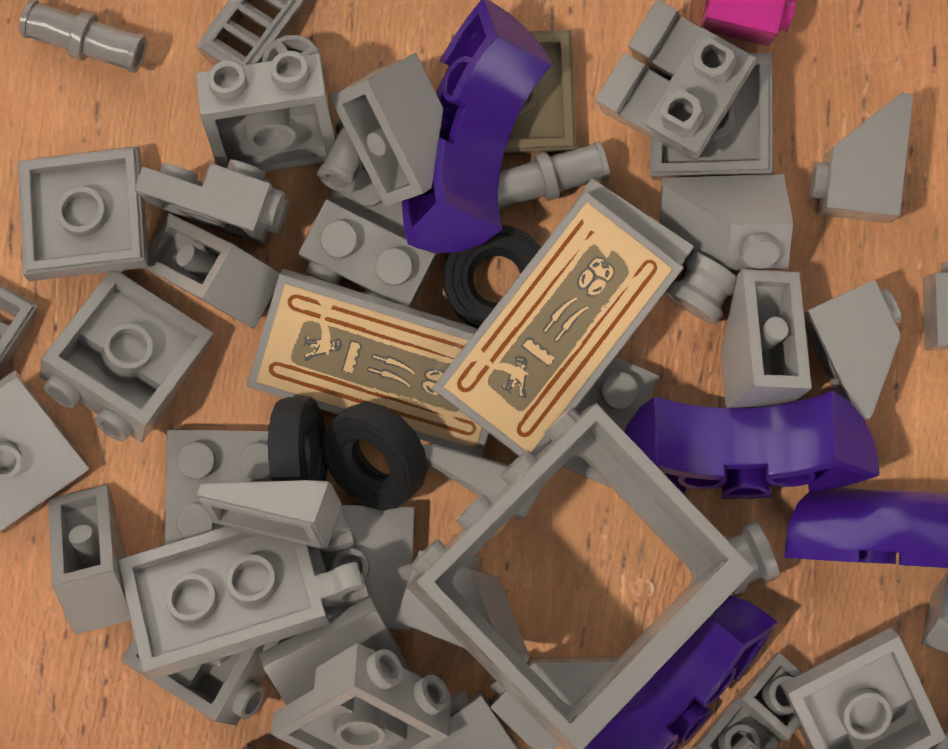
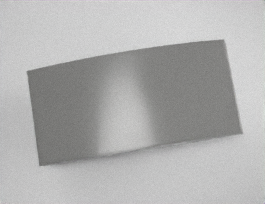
[691,652,802,749]

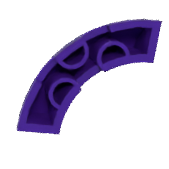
[402,0,552,253]
[624,390,880,499]
[784,487,948,568]
[584,595,777,749]

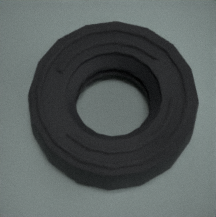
[444,225,541,328]
[268,396,328,481]
[322,402,428,511]

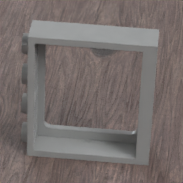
[405,403,755,749]

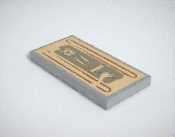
[432,191,684,457]
[247,268,489,457]

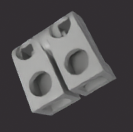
[595,0,757,160]

